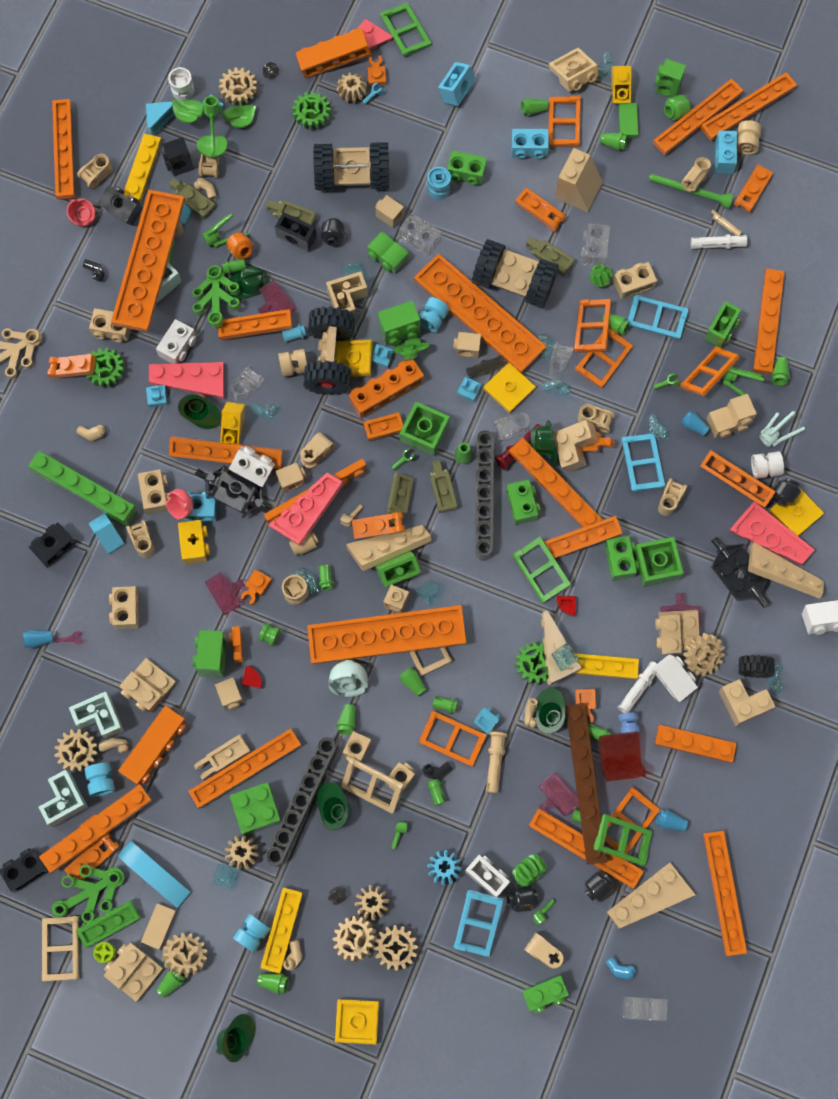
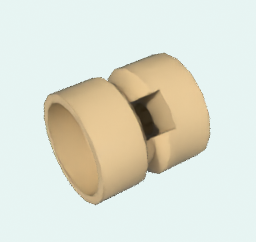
[737,120,762,155]
[278,349,307,377]
[282,575,309,606]

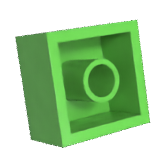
[377,300,420,346]
[400,401,450,456]
[634,537,684,587]
[193,630,227,678]
[229,782,281,836]

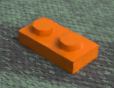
[363,412,403,441]

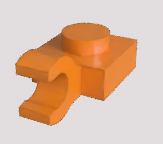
[582,432,615,452]

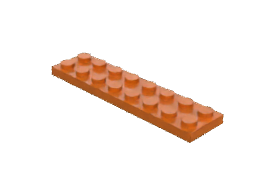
[111,189,185,332]
[414,253,547,374]
[307,605,467,665]

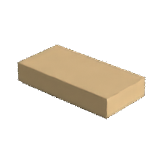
[141,904,176,950]

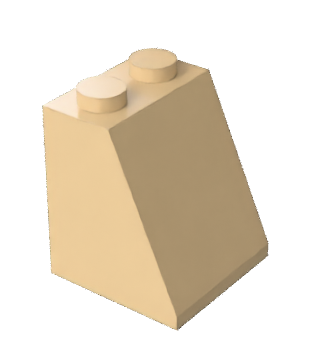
[555,148,603,212]

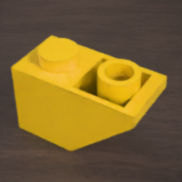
[611,66,632,103]
[220,402,245,444]

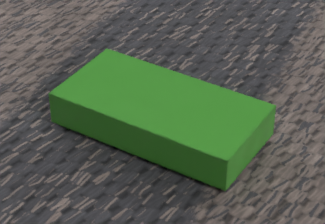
[618,103,638,138]

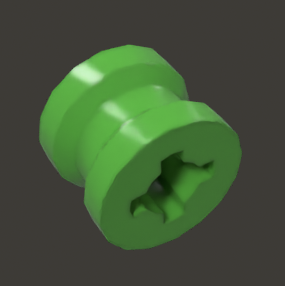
[258,623,281,646]

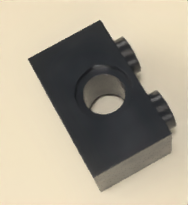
[162,137,194,177]
[97,185,143,226]
[275,212,317,251]
[28,522,76,568]

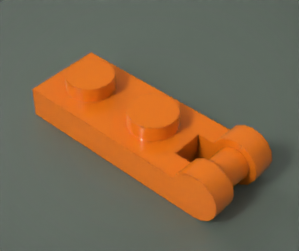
[734,164,773,213]
[515,187,566,232]
[47,354,96,378]
[352,512,405,539]
[64,833,120,880]

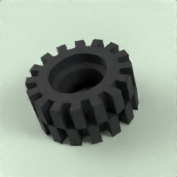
[738,655,775,678]

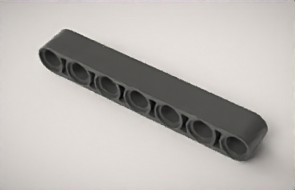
[475,430,494,561]
[266,737,337,867]

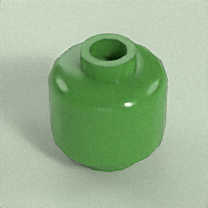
[664,94,691,121]

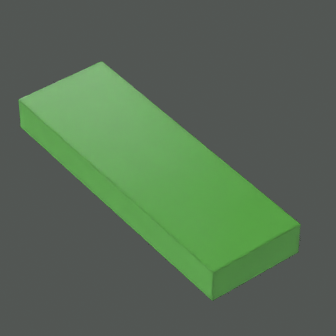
[76,900,141,948]

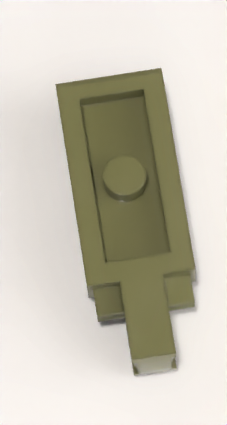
[169,178,216,219]
[266,200,317,225]
[525,237,575,276]
[430,460,458,513]
[387,472,414,527]

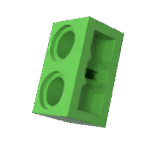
[654,58,686,98]
[447,150,487,185]
[605,536,639,581]

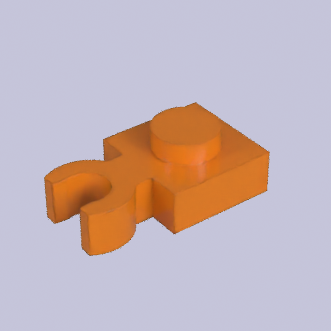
[367,56,386,87]
[241,569,272,606]
[229,626,243,663]
[576,689,596,723]

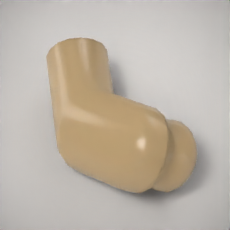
[194,178,217,201]
[76,425,106,441]
[524,698,538,728]
[98,738,129,753]
[283,940,302,970]

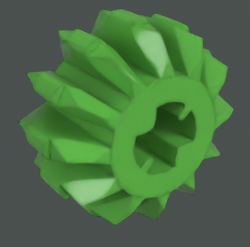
[512,854,547,886]

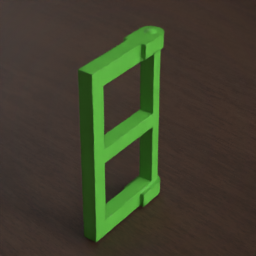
[380,3,431,57]
[512,537,572,604]
[594,814,652,866]

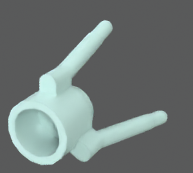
[759,411,805,447]

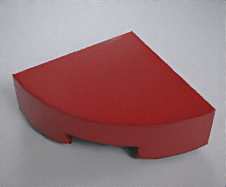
[556,596,576,617]
[242,666,262,689]

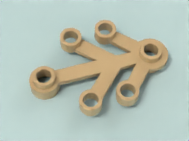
[0,328,42,379]

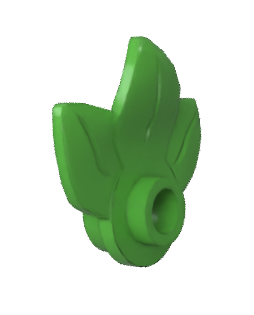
[394,338,430,360]

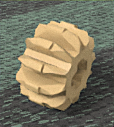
[337,72,367,104]
[224,835,259,870]
[355,885,389,921]

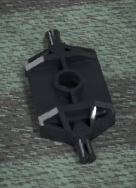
[195,465,272,518]
[711,537,770,608]

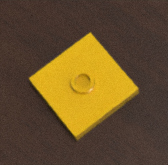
[334,340,373,377]
[483,363,536,414]
[769,487,824,536]
[335,999,379,1045]

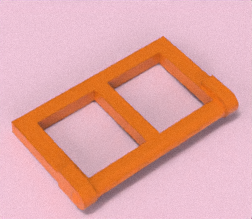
[548,96,581,147]
[573,299,612,353]
[575,328,633,389]
[679,346,740,396]
[418,710,487,767]
[605,787,660,854]

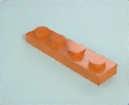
[218,309,293,340]
[544,516,623,559]
[654,725,737,764]

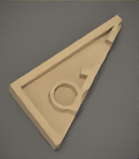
[541,610,582,685]

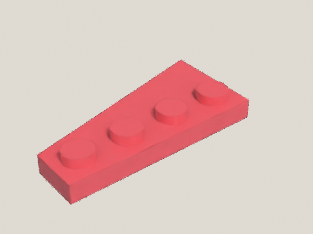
[268,473,344,546]

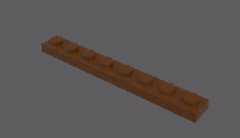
[565,703,608,865]

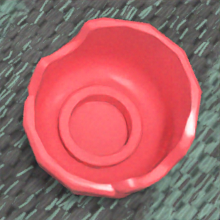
[67,199,96,227]
[166,489,193,520]

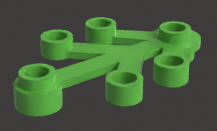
[192,265,241,328]
[52,864,124,923]

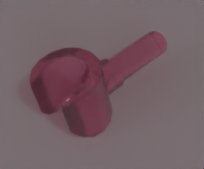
[56,631,83,645]

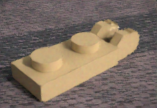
[194,735,251,780]

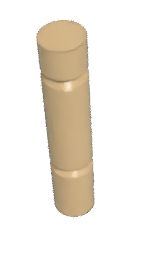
[711,210,742,236]

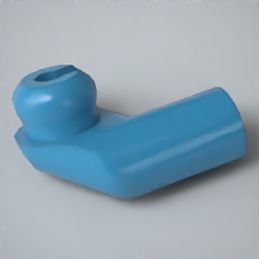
[606,956,636,980]

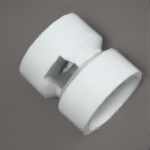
[168,67,195,100]
[751,451,784,479]

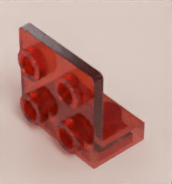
[599,731,646,782]

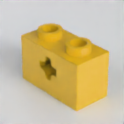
[178,520,210,565]

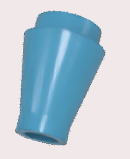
[681,411,710,436]
[23,630,52,649]
[656,809,688,832]

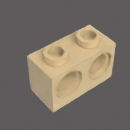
[613,262,657,300]
[89,308,131,343]
[138,469,170,515]
[109,586,139,630]

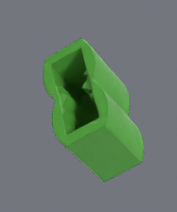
[367,232,409,274]

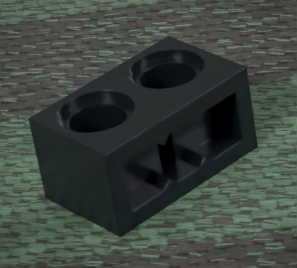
[0,848,48,893]

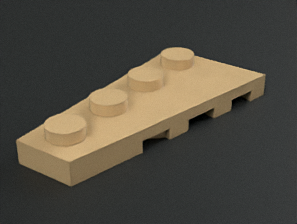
[346,525,431,571]
[748,542,824,599]
[606,863,695,929]

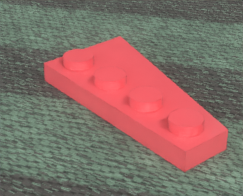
[149,362,224,399]
[729,501,814,565]

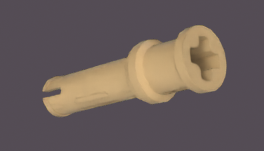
[486,732,508,793]

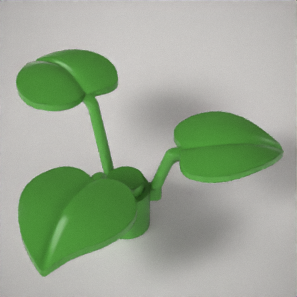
[172,96,256,158]

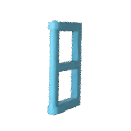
[628,294,689,340]
[621,433,665,492]
[454,890,503,957]

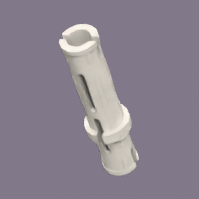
[691,234,747,249]
[618,661,657,713]

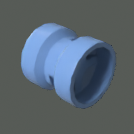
[618,713,640,736]

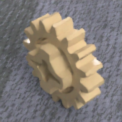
[219,67,258,105]
[683,633,725,676]
[54,729,99,773]
[332,916,377,962]
[374,925,418,971]
[162,933,207,978]

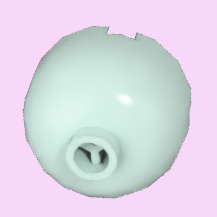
[329,660,368,697]

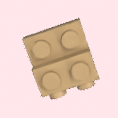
[549,48,599,92]
[655,610,699,654]
[119,658,176,713]
[104,942,164,1002]

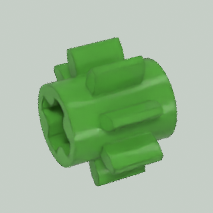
[589,264,613,287]

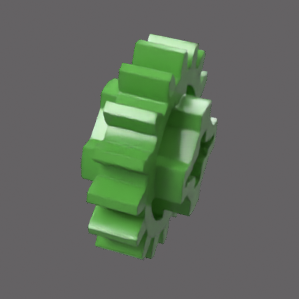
[292,91,331,130]
[86,347,125,388]
[515,642,549,685]

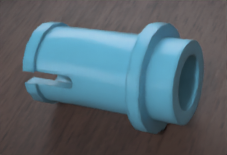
[282,325,307,342]

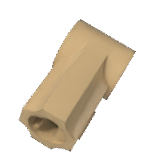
[681,157,711,192]

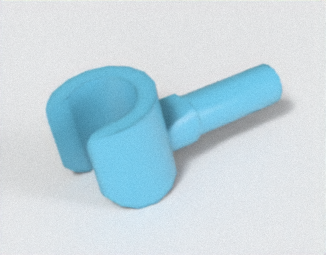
[362,83,385,104]

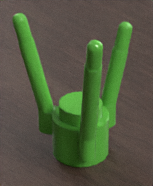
[202,213,249,248]
[721,367,764,396]

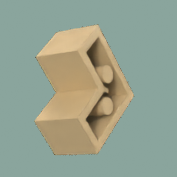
[326,271,368,318]
[707,394,756,439]
[553,420,599,472]
[718,679,775,727]

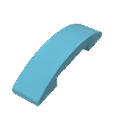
[118,841,191,908]

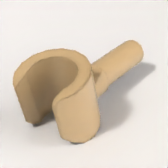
[340,505,363,527]

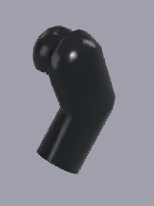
[83,259,105,281]
[422,762,453,780]

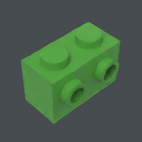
[704,301,741,348]
[506,480,541,526]
[375,551,421,587]
[521,975,569,1014]

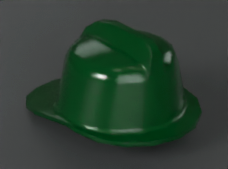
[227,266,270,300]
[178,393,221,429]
[530,420,557,466]
[536,687,567,734]
[317,782,352,831]
[216,1014,256,1062]

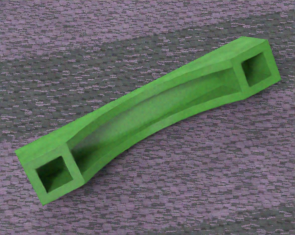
[28,450,138,527]

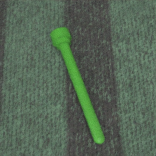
[649,174,734,209]

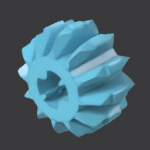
[427,850,462,885]

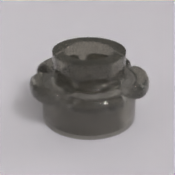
[263,62,279,79]
[328,887,347,905]

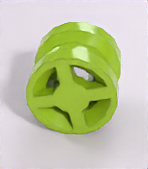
[93,942,117,964]

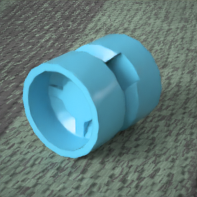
[427,167,451,200]
[419,297,450,332]
[84,763,115,797]
[233,914,271,953]

